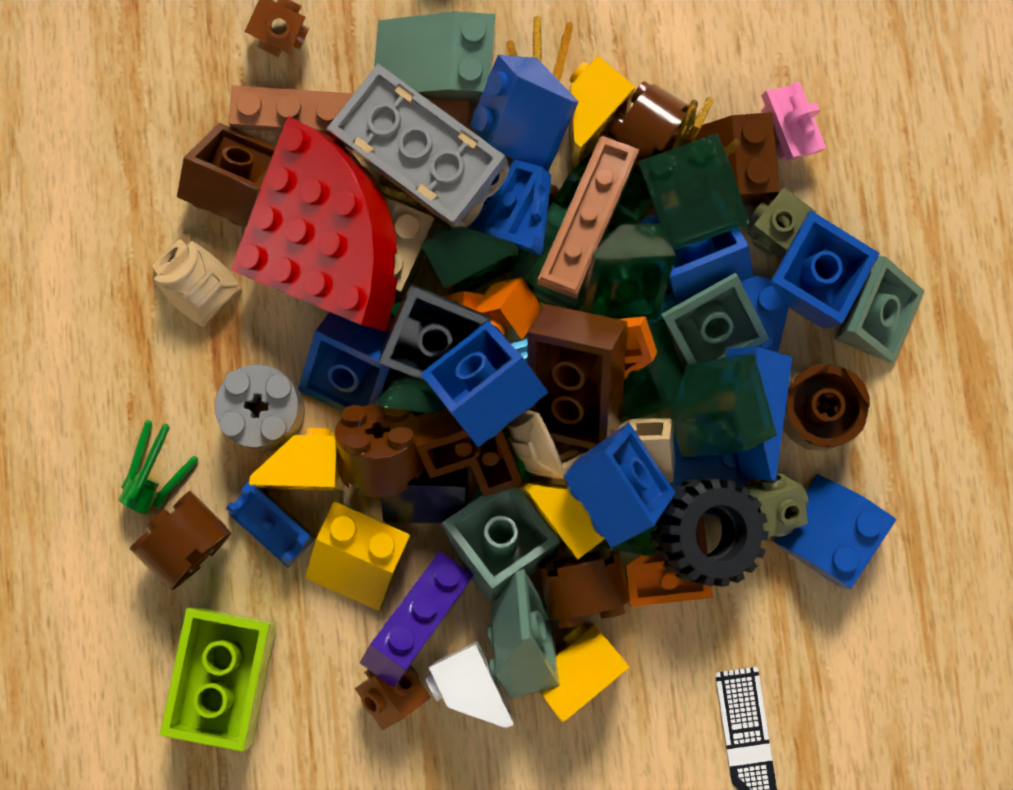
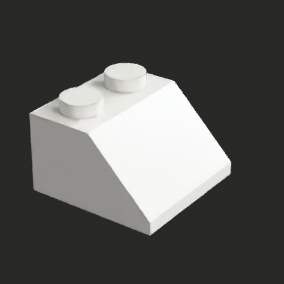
[426,641,514,728]

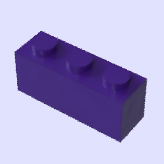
[360,551,474,688]

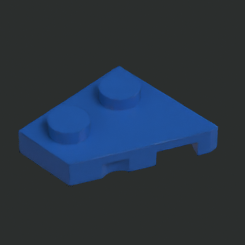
[476,159,552,256]

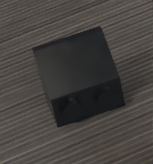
[379,284,492,382]
[382,462,468,524]

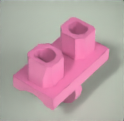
[761,82,826,161]

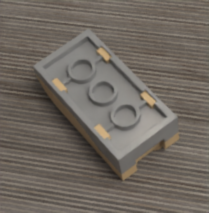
[327,63,509,230]

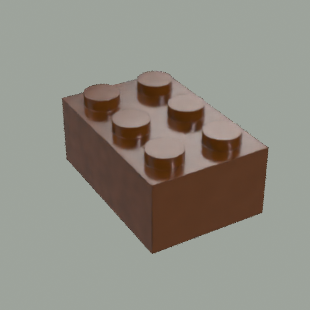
[527,304,627,449]

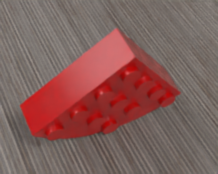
[230,116,397,332]

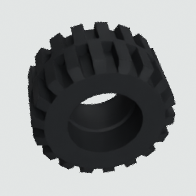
[650,478,769,587]

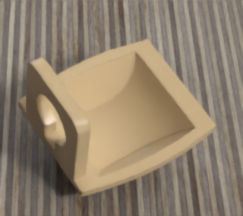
[152,239,242,327]
[507,410,591,479]

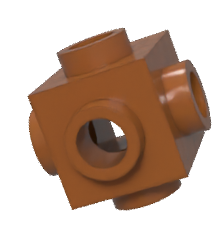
[244,0,310,57]
[354,665,431,730]

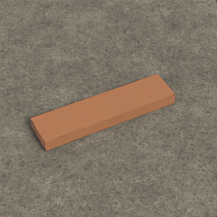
[538,135,639,299]

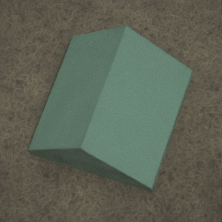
[835,256,925,364]
[661,273,770,379]

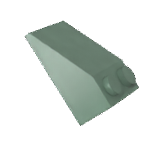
[374,11,496,106]

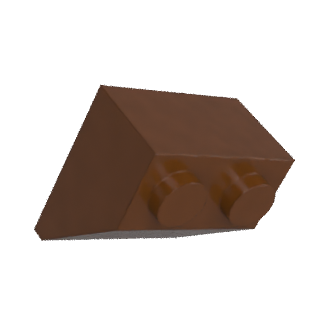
[686,112,780,207]
[177,123,276,227]

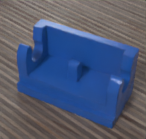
[226,481,316,568]

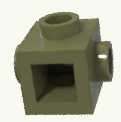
[748,187,816,258]
[745,473,808,538]

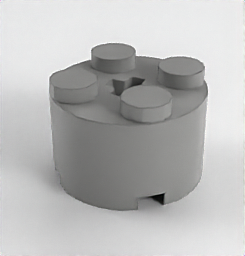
[215,365,305,451]

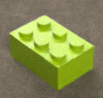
[159,607,277,752]

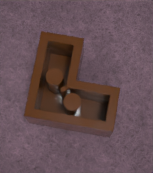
[415,407,523,497]

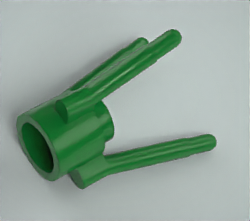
[118,420,198,515]

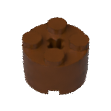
[608,81,697,180]
[783,364,870,450]
[335,400,423,497]
[130,491,232,590]
[537,550,630,628]

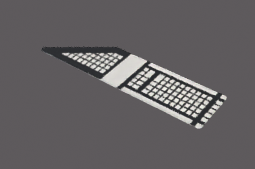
[716,667,777,790]

